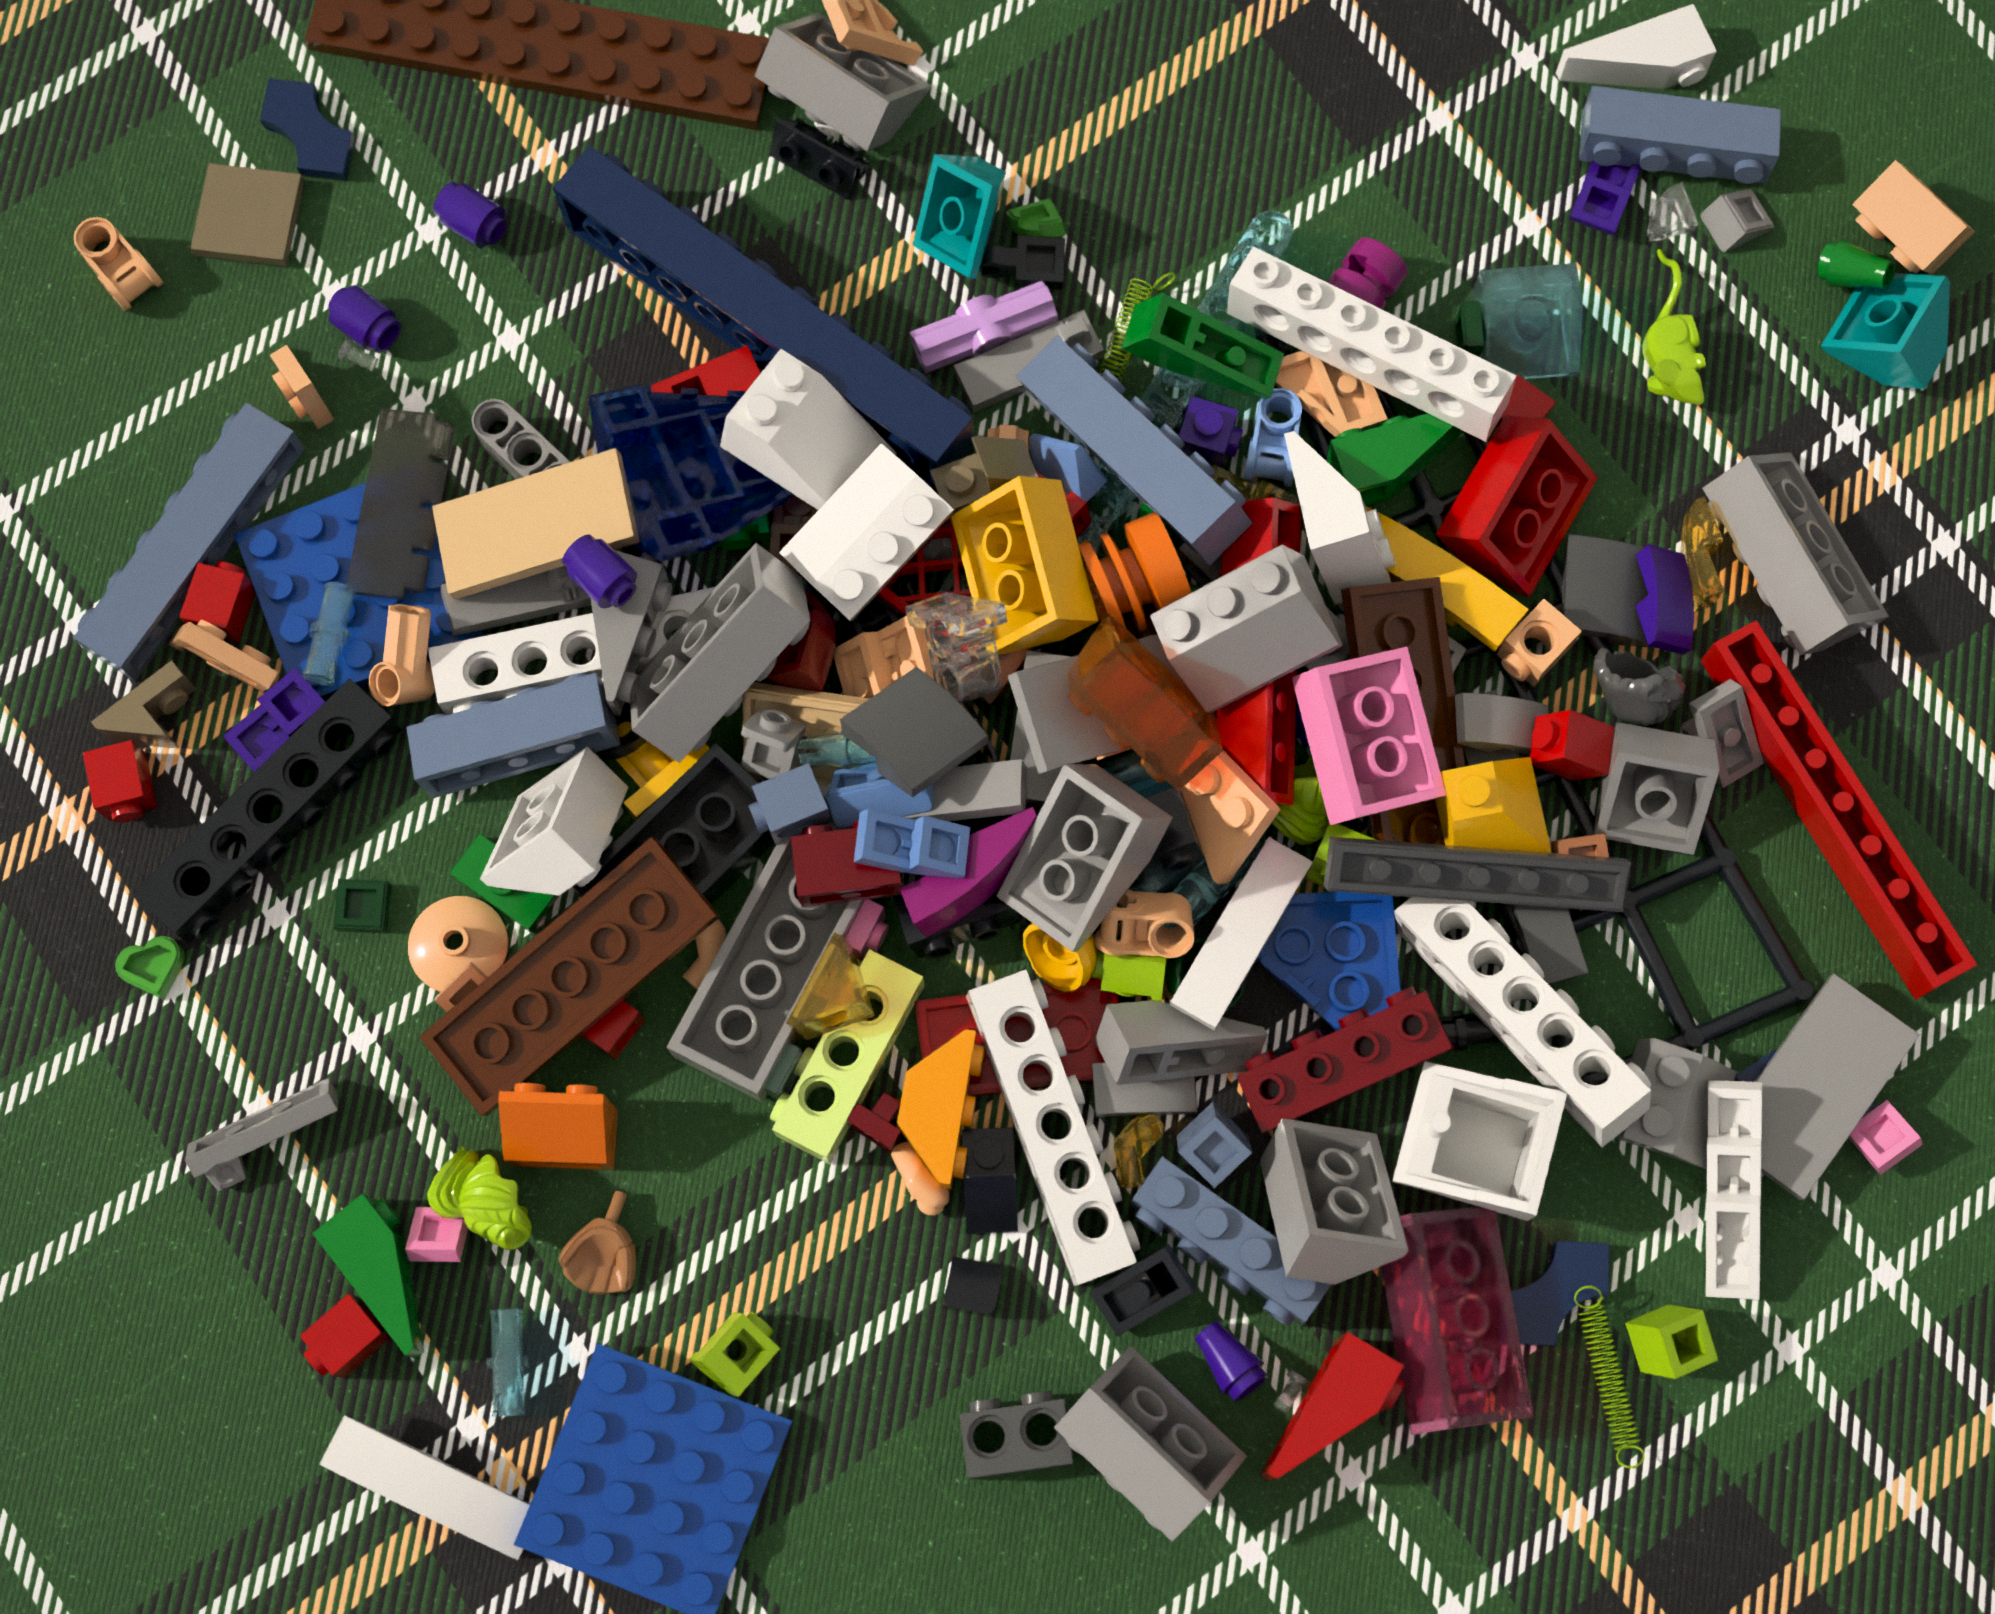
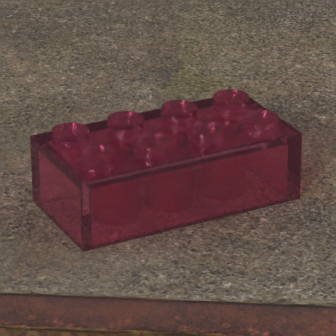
[1381,1207,1534,1435]

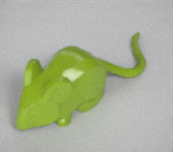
[1642,249,1706,405]

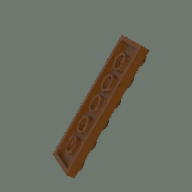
[1341,577,1465,845]
[419,837,721,1116]

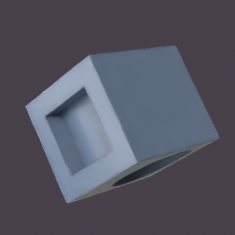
[748,763,831,844]
[1177,1101,1252,1188]

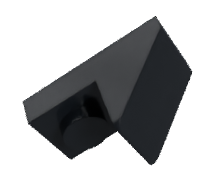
[962,1127,1018,1235]
[1090,1244,1197,1336]

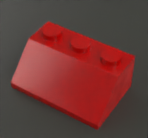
[1436,415,1598,597]

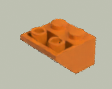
[498,1083,618,1170]

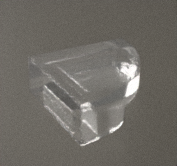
[1647,182,1698,243]

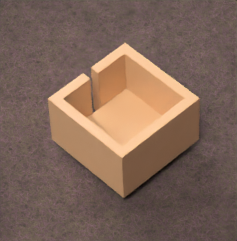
[1852,160,1975,274]

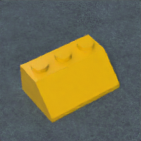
[951,476,1099,656]

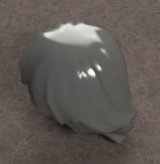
[1594,648,1686,726]

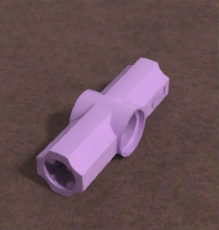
[910,281,1058,373]

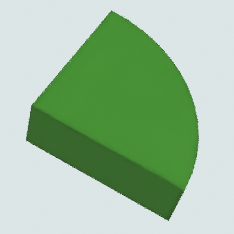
[1006,198,1065,238]

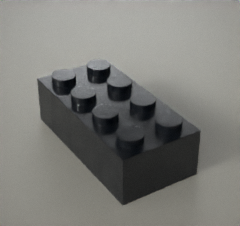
[572,743,774,905]

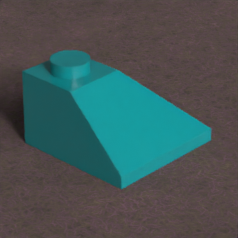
[912,154,1006,279]
[1821,273,1950,389]

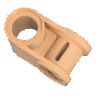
[74,217,164,312]
[1094,889,1194,958]

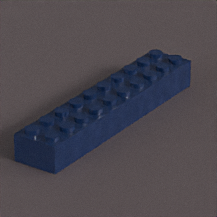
[553,145,974,495]

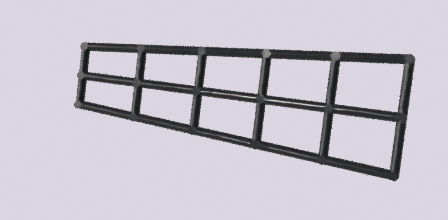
[1301,387,1814,1085]

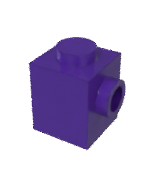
[1179,396,1243,474]

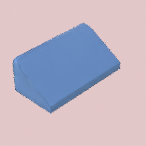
[1029,433,1107,503]
[826,762,934,828]

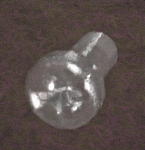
[338,339,378,371]
[1274,1369,1311,1413]

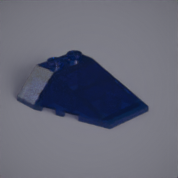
[589,385,795,561]

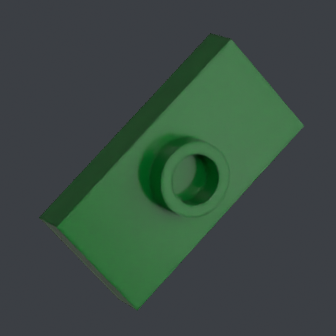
[449,834,560,933]

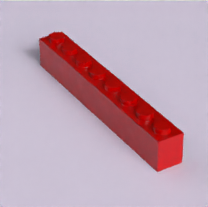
[1700,620,1977,1000]

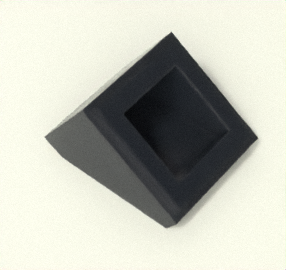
[943,1257,1004,1318]

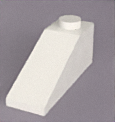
[1556,4,1717,90]

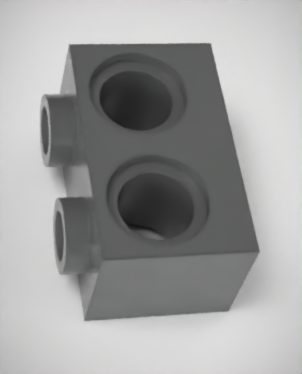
[959,1391,1073,1479]

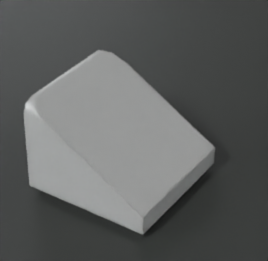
[1701,189,1774,252]

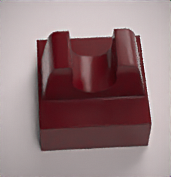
[847,1091,903,1154]

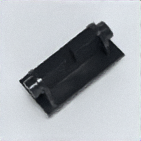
[770,118,869,200]

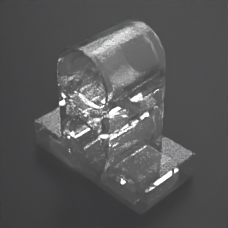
[905,592,1008,704]

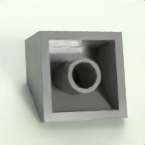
[1594,722,1720,855]
[1615,1038,1737,1169]

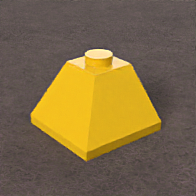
[1435,757,1552,853]

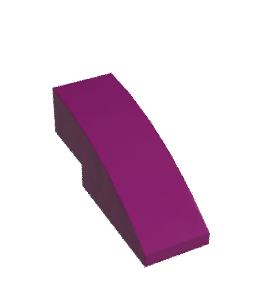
[899,807,1038,937]

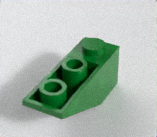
[1327,413,1464,506]

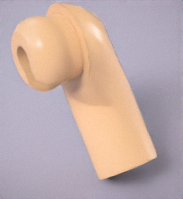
[682,919,727,990]
[891,1142,950,1216]

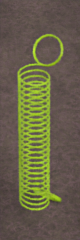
[1099,272,1176,382]
[1574,1285,1645,1469]

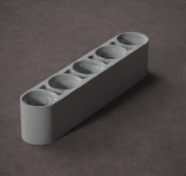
[471,399,657,562]

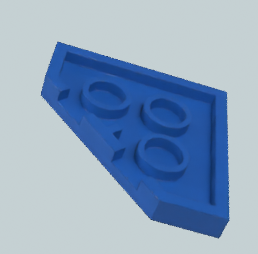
[1256,892,1400,1031]

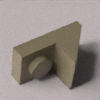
[930,436,1038,520]
[91,660,196,748]

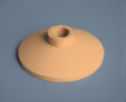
[408,896,509,992]

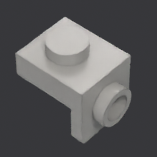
[741,708,806,779]

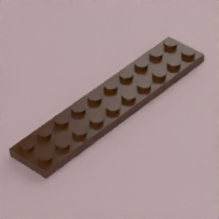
[304,0,770,130]

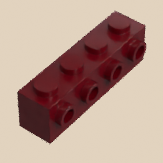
[1236,986,1454,1133]

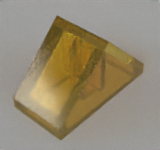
[786,932,875,1040]

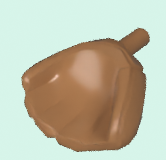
[558,1191,636,1295]

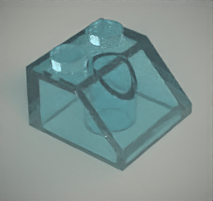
[1472,263,1583,379]

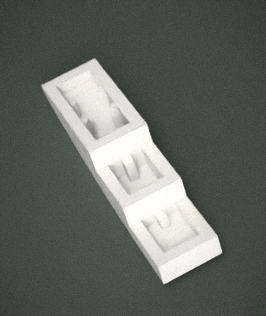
[1170,837,1313,1031]
[1706,1080,1762,1300]
[319,1415,530,1560]

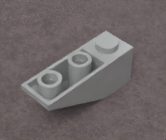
[590,550,672,716]

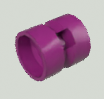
[1327,237,1408,310]

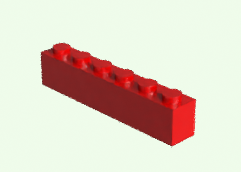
[1214,497,1301,806]

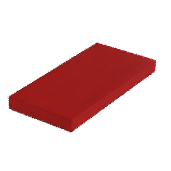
[915,978,1119,1097]

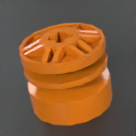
[1078,512,1192,642]

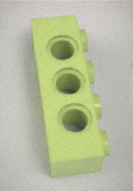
[770,949,925,1164]

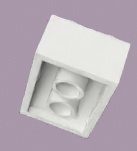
[720,349,897,510]
[1284,431,1396,605]

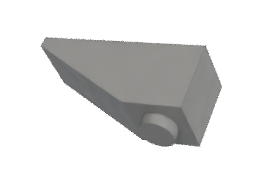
[1095,1000,1268,1085]

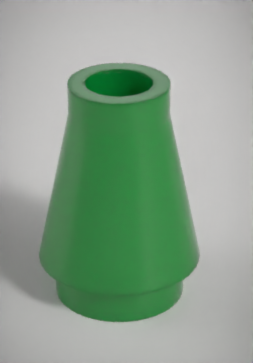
[1818,240,1896,289]

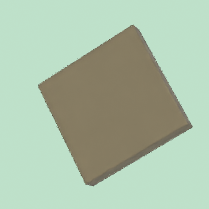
[190,163,305,267]

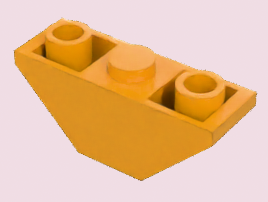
[897,1029,985,1190]

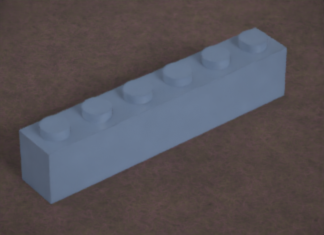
[1016,335,1253,566]
[73,402,305,682]

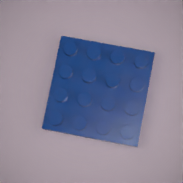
[234,463,485,702]
[514,1343,792,1614]

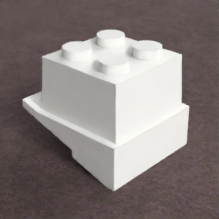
[1392,1061,1567,1221]

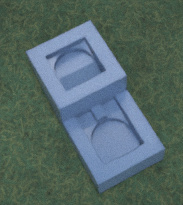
[854,808,970,879]

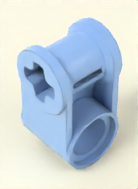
[1243,388,1302,487]

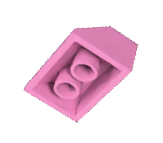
[1291,647,1446,825]

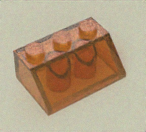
[1068,613,1223,791]

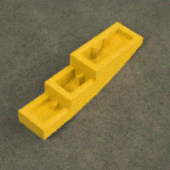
[1366,506,1529,652]

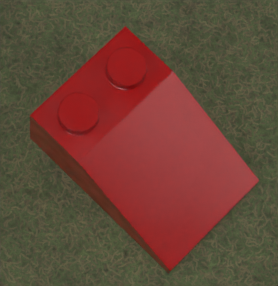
[1259,1332,1405,1481]

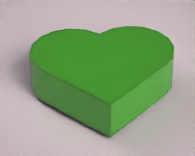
[115,936,185,1000]

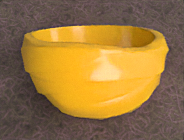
[1023,923,1098,992]

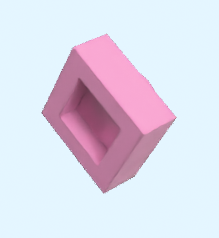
[843,899,889,961]
[1848,1100,1923,1175]
[405,1207,468,1262]

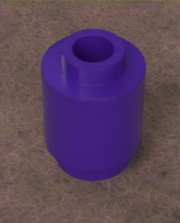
[433,182,507,248]
[328,285,401,353]
[562,534,637,609]

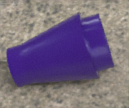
[1194,1321,1268,1402]

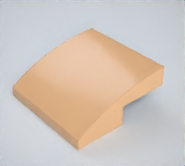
[834,613,946,699]

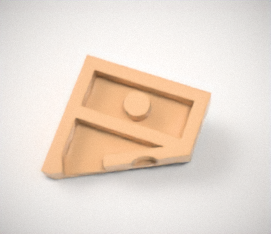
[822,0,923,66]
[270,345,334,429]
[1275,351,1388,437]
[168,620,278,691]
[1178,743,1281,884]

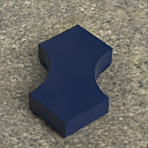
[260,78,355,181]
[1501,1241,1609,1347]

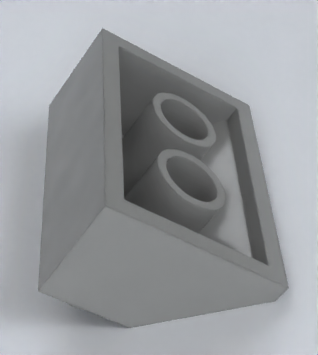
[755,12,931,151]
[1150,545,1343,714]
[1260,1118,1408,1285]

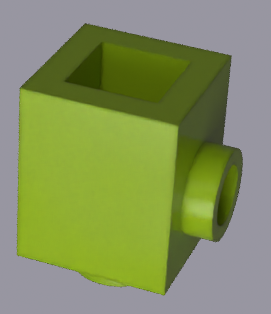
[1625,1304,1718,1379]

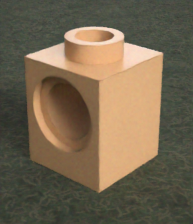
[1497,599,1582,687]

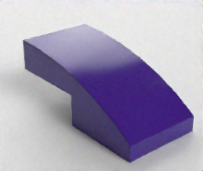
[1569,160,1641,236]
[1635,544,1694,655]
[223,668,325,772]

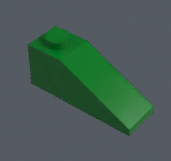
[1121,293,1284,399]
[312,1193,424,1359]

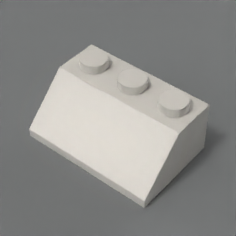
[779,443,954,621]
[480,746,628,896]

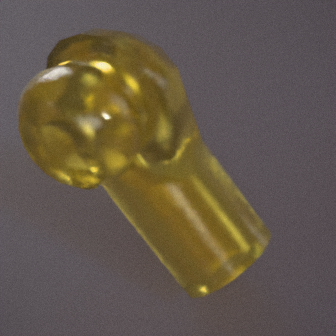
[1114,1114,1164,1188]

